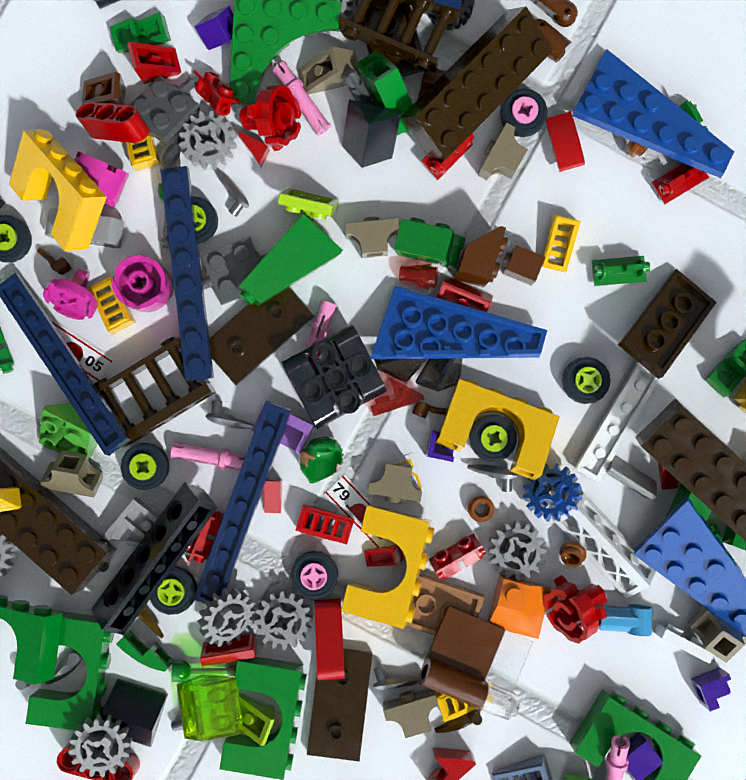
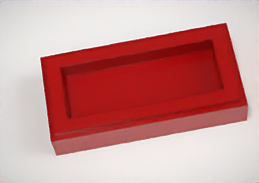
[200,634,257,667]

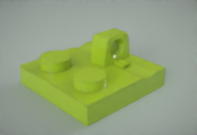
[278,188,339,221]

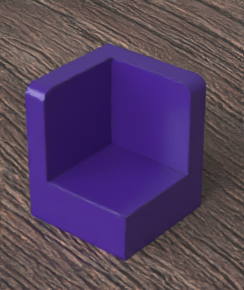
[194,6,234,50]
[425,430,454,462]
[690,667,731,712]
[627,732,663,780]

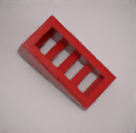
[295,504,355,545]

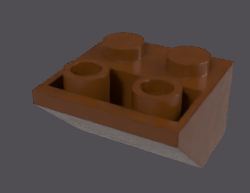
[454,226,508,288]

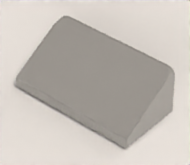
[605,455,657,500]

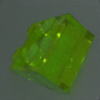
[176,674,244,741]

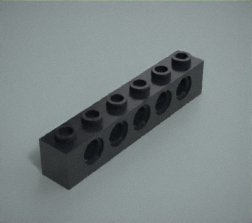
[91,482,218,635]

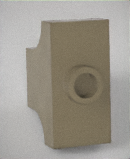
[478,123,528,180]
[345,217,399,258]
[40,450,103,498]
[368,463,422,504]
[687,606,746,663]
[383,689,438,738]

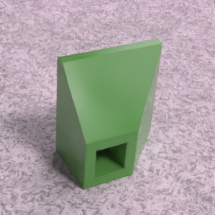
[39,403,97,461]

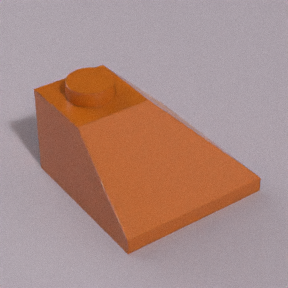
[487,574,551,639]

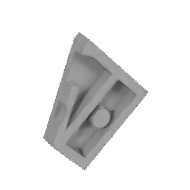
[102,497,160,547]

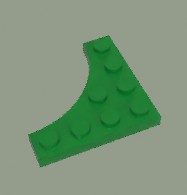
[230,0,342,105]

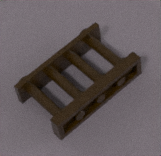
[338,0,463,73]
[94,337,216,448]

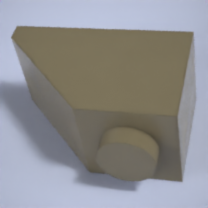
[298,46,360,94]

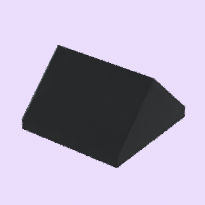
[342,99,401,168]
[100,679,168,747]

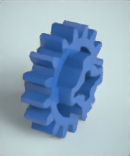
[523,463,582,522]

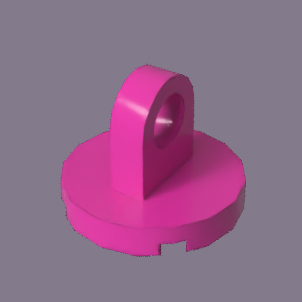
[42,268,98,320]

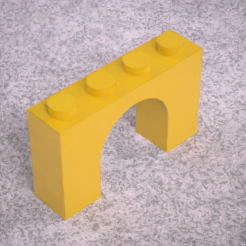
[9,129,107,251]
[436,379,560,480]
[341,505,435,629]

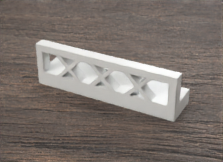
[554,493,656,599]

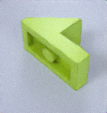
[225,693,275,746]

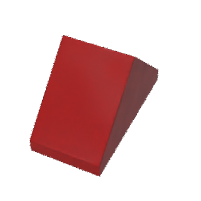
[128,42,182,84]

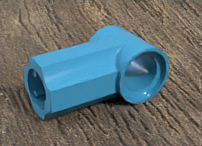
[598,604,653,637]

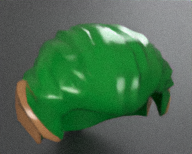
[299,436,344,484]

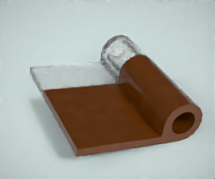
[418,605,533,720]

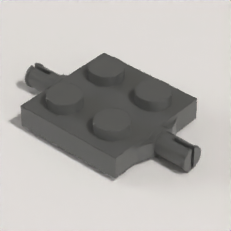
[130,76,200,145]
[201,237,268,305]

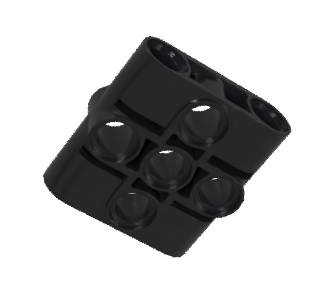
[281,324,387,430]

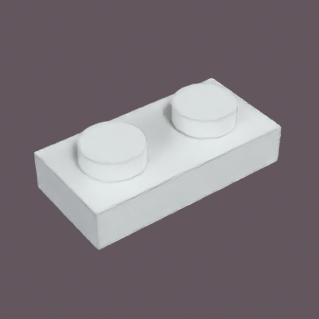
[653,623,714,664]

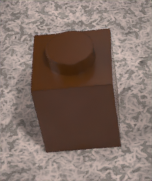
[501,245,546,285]

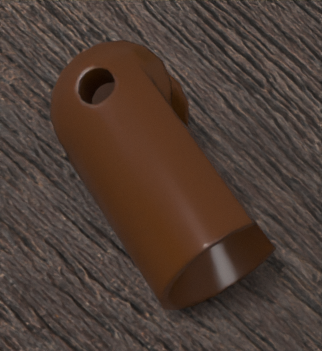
[534,0,578,27]
[534,19,572,63]

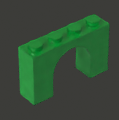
[0,595,63,685]
[25,610,115,730]
[219,656,307,780]
[569,689,702,780]

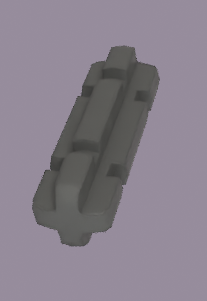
[342,68,376,105]

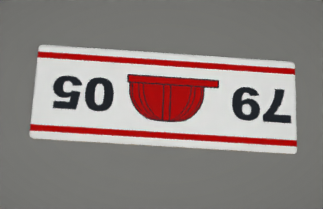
[49,317,114,382]
[324,475,389,548]

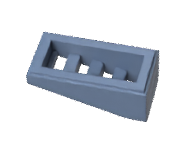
[492,755,552,780]

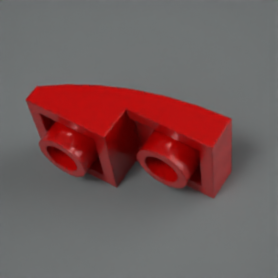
[545,111,585,172]

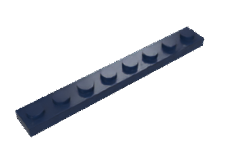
[160,166,214,381]
[0,273,131,456]
[194,400,292,604]

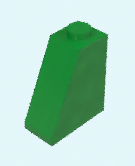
[354,50,413,135]

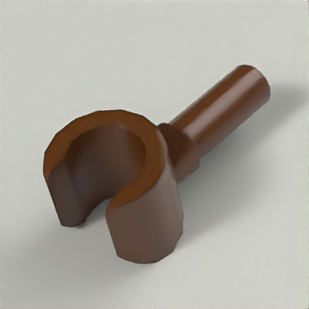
[37,247,72,275]
[412,402,447,419]

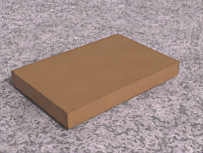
[406,573,485,636]

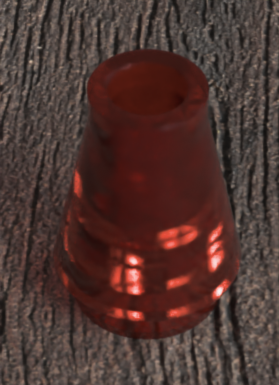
[399,264,438,290]

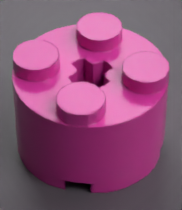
[74,151,129,207]
[112,255,173,312]

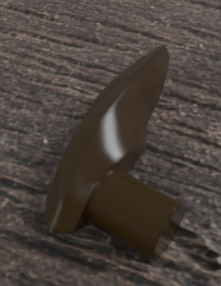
[434,709,482,733]

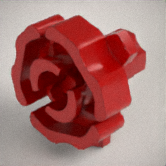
[239,85,301,151]
[543,575,607,644]

